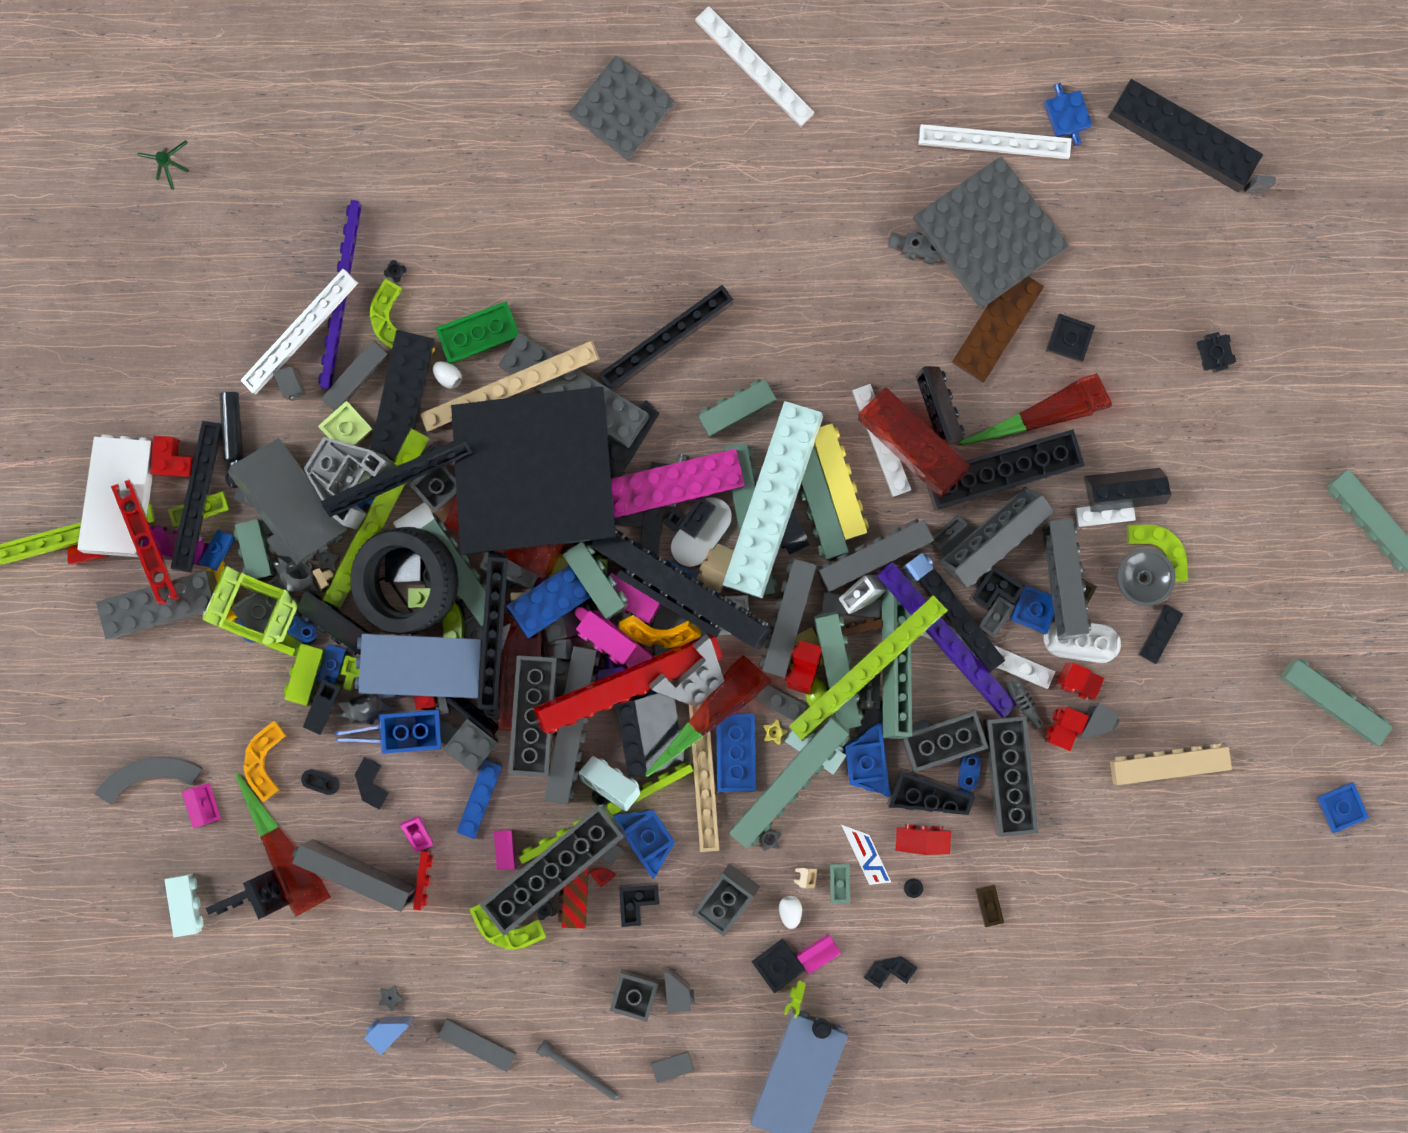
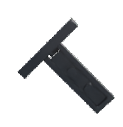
[206,867,293,920]

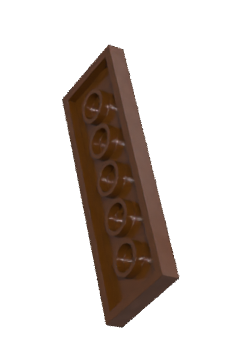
[951,276,1044,383]

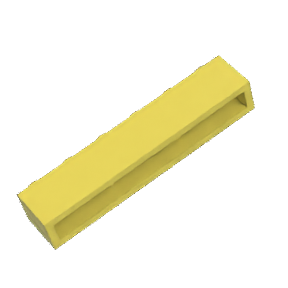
[814,423,869,541]

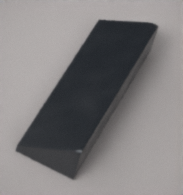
[447,697,500,738]

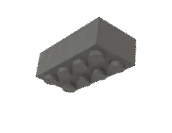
[901,710,988,772]

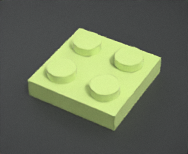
[318,401,373,446]

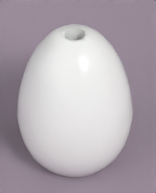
[433,361,462,389]
[779,896,802,929]

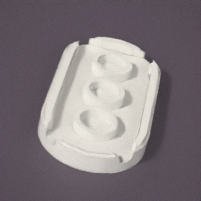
[671,497,732,567]
[1044,621,1121,663]

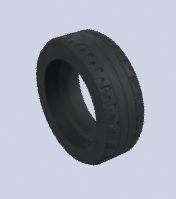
[350,527,459,635]

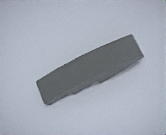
[322,341,389,411]

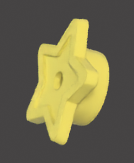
[763,720,788,745]

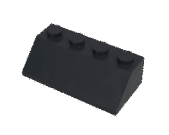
[1084,468,1171,512]
[297,591,372,656]

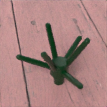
[137,140,189,190]

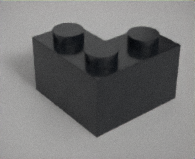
[969,566,1025,609]
[619,882,660,927]

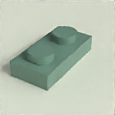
[830,863,850,903]

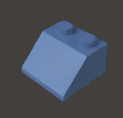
[364,1016,414,1055]

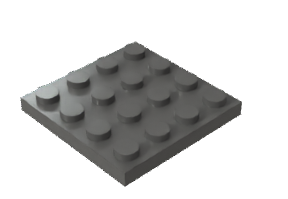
[569,55,675,161]

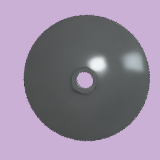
[1117,549,1175,606]

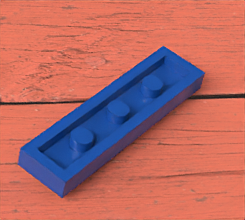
[456,759,502,839]

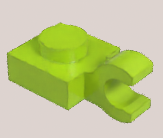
[341,656,360,691]
[784,981,806,1018]

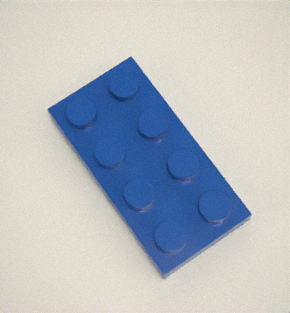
[506,565,591,639]
[716,713,756,792]

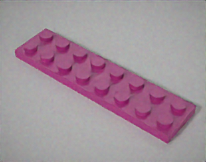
[611,449,745,518]

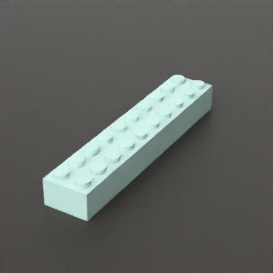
[723,401,823,599]

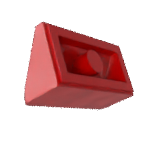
[67,544,110,565]

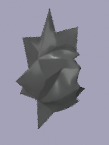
[269,556,320,593]
[334,693,392,725]

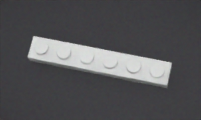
[852,384,911,497]

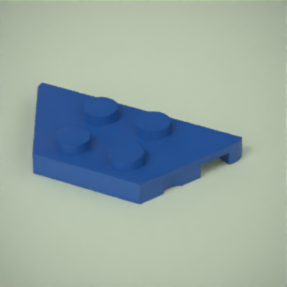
[844,723,890,797]
[613,809,675,879]

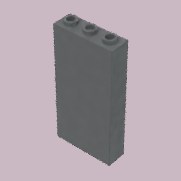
[228,438,347,565]
[292,839,416,912]

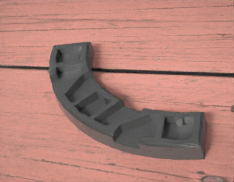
[95,757,203,804]

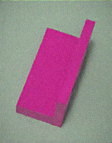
[182,783,221,829]
[494,829,517,870]
[796,933,841,974]

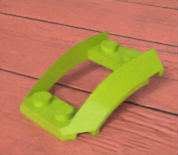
[202,566,298,645]

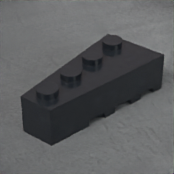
[887,767,975,815]

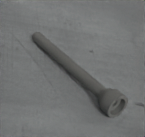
[536,1040,618,1100]

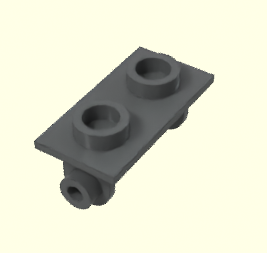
[861,672,880,709]

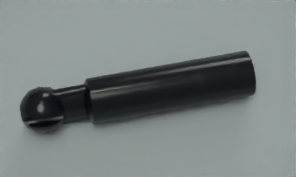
[219,392,243,488]

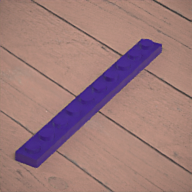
[318,200,362,390]
[876,562,1016,718]

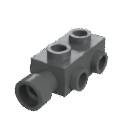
[888,231,942,265]

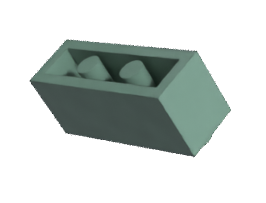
[234,519,275,580]

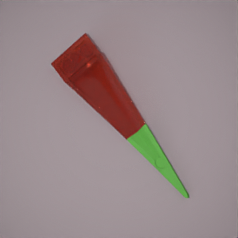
[960,373,1112,446]
[646,655,771,777]
[236,773,331,917]

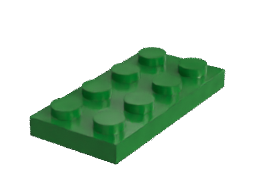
[435,301,519,364]

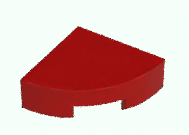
[589,867,616,887]

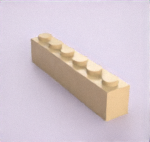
[1110,743,1232,785]

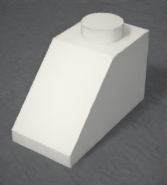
[839,575,886,614]

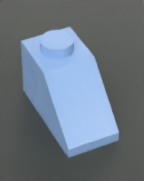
[901,553,933,583]

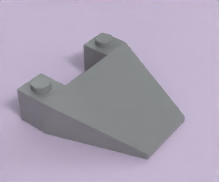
[304,437,398,530]

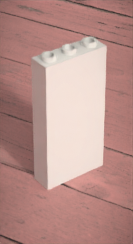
[78,435,153,557]

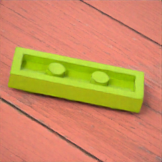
[168,491,230,528]

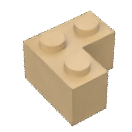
[696,543,734,593]

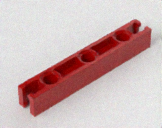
[111,479,179,605]

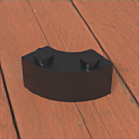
[780,509,810,555]

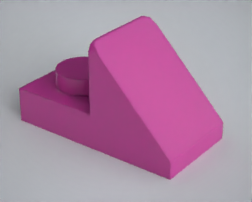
[400,816,434,852]

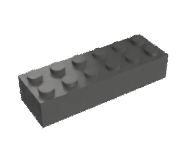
[939,487,1054,588]
[1042,518,1091,641]
[817,519,934,593]
[759,559,817,678]
[96,571,217,639]
[508,655,558,777]
[984,716,1038,837]

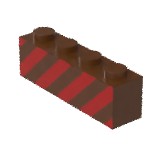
[558,867,589,929]

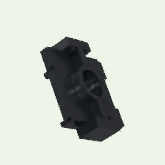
[1196,332,1237,373]

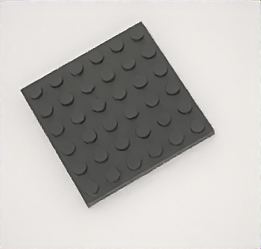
[912,156,1069,309]

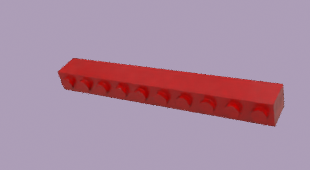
[533,634,723,734]

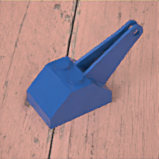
[335,710,441,754]

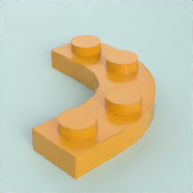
[618,615,701,648]
[243,721,287,802]

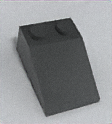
[693,864,760,937]

